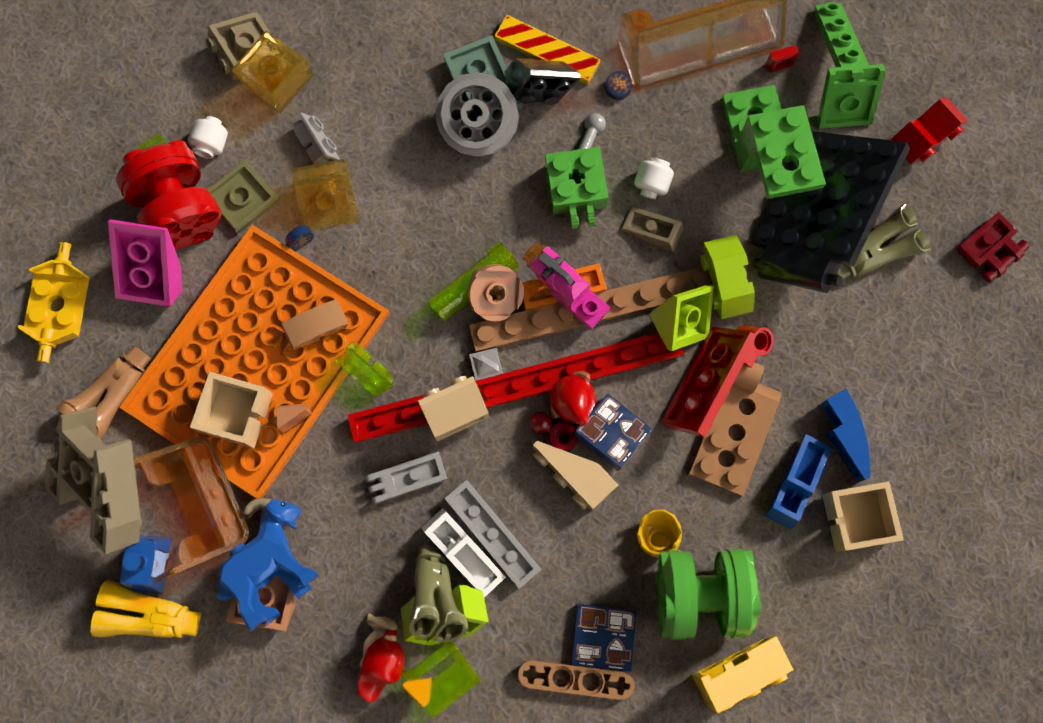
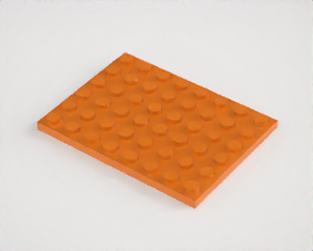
[119,225,390,499]

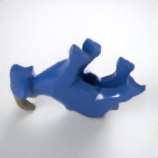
[216,498,319,632]

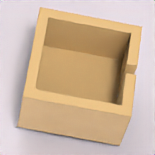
[190,371,273,448]
[822,481,904,552]

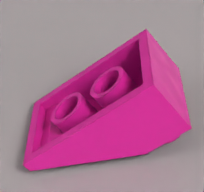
[108,219,182,307]

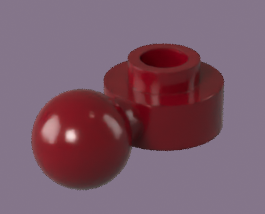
[529,412,578,452]

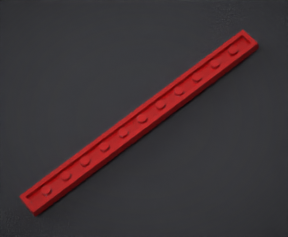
[348,332,684,443]

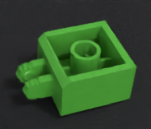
[545,147,608,229]

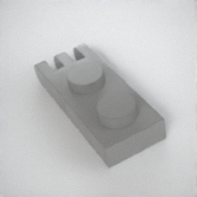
[365,452,448,504]

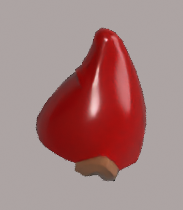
[550,371,597,426]

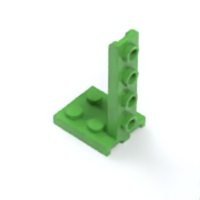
[814,2,886,129]

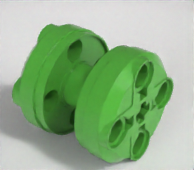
[655,548,761,640]

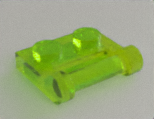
[402,641,482,719]

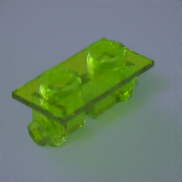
[335,342,394,397]

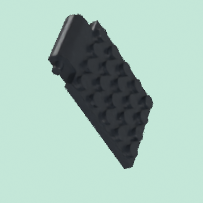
[751,131,910,293]

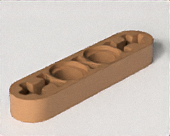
[518,660,635,700]

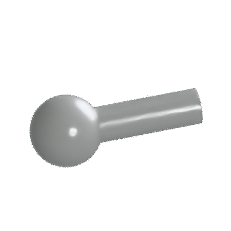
[578,113,606,150]

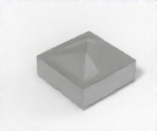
[469,348,503,380]

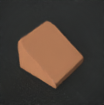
[276,404,311,433]

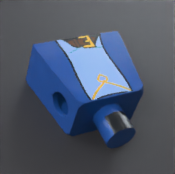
[120,535,172,594]

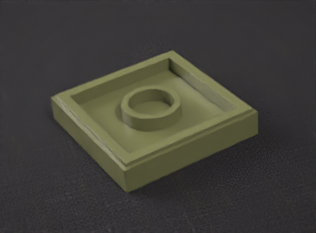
[207,160,281,234]

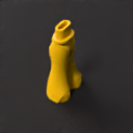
[91,579,201,638]

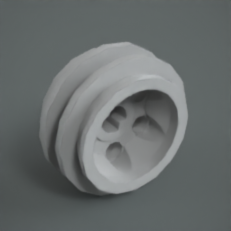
[435,72,519,157]

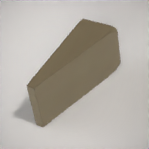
[621,206,684,253]

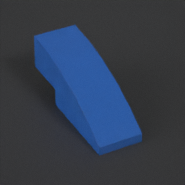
[820,389,870,483]
[765,434,832,530]

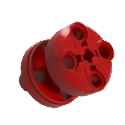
[116,140,222,250]

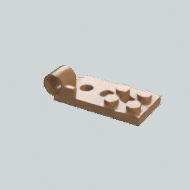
[688,363,782,497]

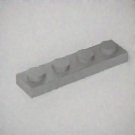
[445,480,542,589]

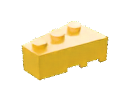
[692,635,793,713]

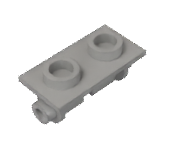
[293,112,340,169]

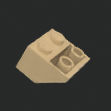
[418,376,489,441]

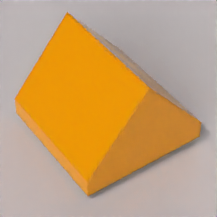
[402,677,432,707]

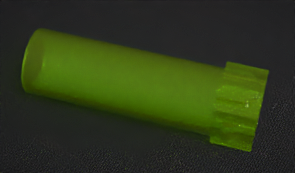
[427,241,520,322]

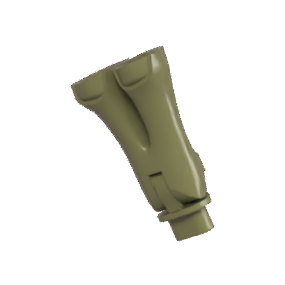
[836,204,931,280]
[410,545,468,642]

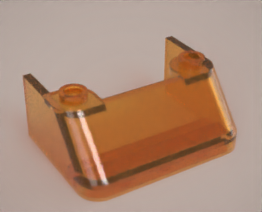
[134,437,249,583]

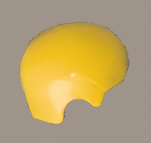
[637,510,682,558]

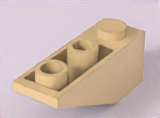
[533,441,618,511]

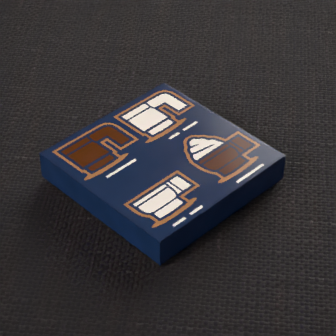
[573,394,652,471]
[571,604,637,672]

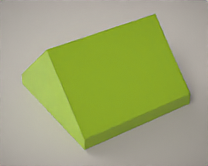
[649,284,714,351]

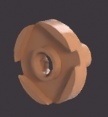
[467,264,524,321]

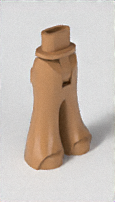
[56,345,152,440]

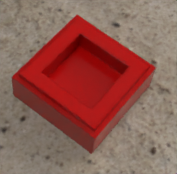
[765,45,799,73]

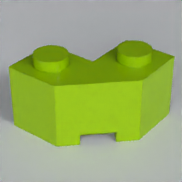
[700,235,755,320]
[401,585,489,646]

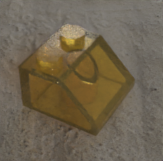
[231,31,314,114]
[292,158,360,230]

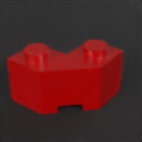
[890,97,968,164]

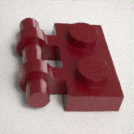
[956,212,1030,283]

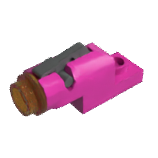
[523,242,610,330]

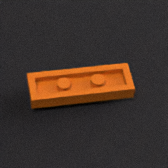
[522,263,607,311]

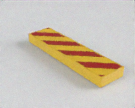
[495,15,601,85]

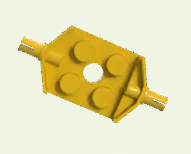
[18,242,90,363]

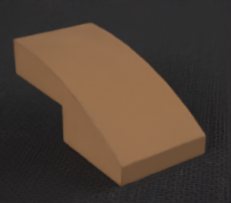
[281,299,349,350]

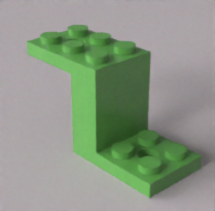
[721,85,826,199]

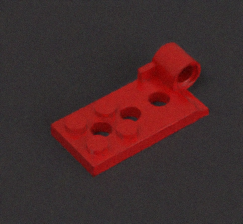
[661,325,774,437]

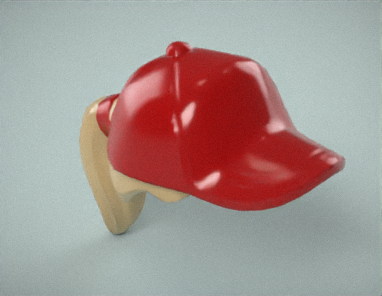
[357,613,405,703]

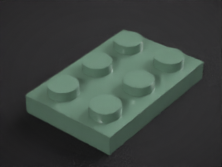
[443,35,523,122]

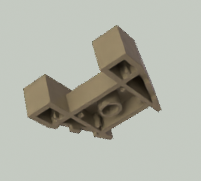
[45,406,142,554]

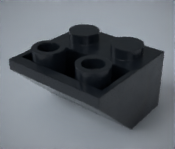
[504,58,581,105]

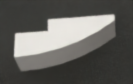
[421,508,506,597]

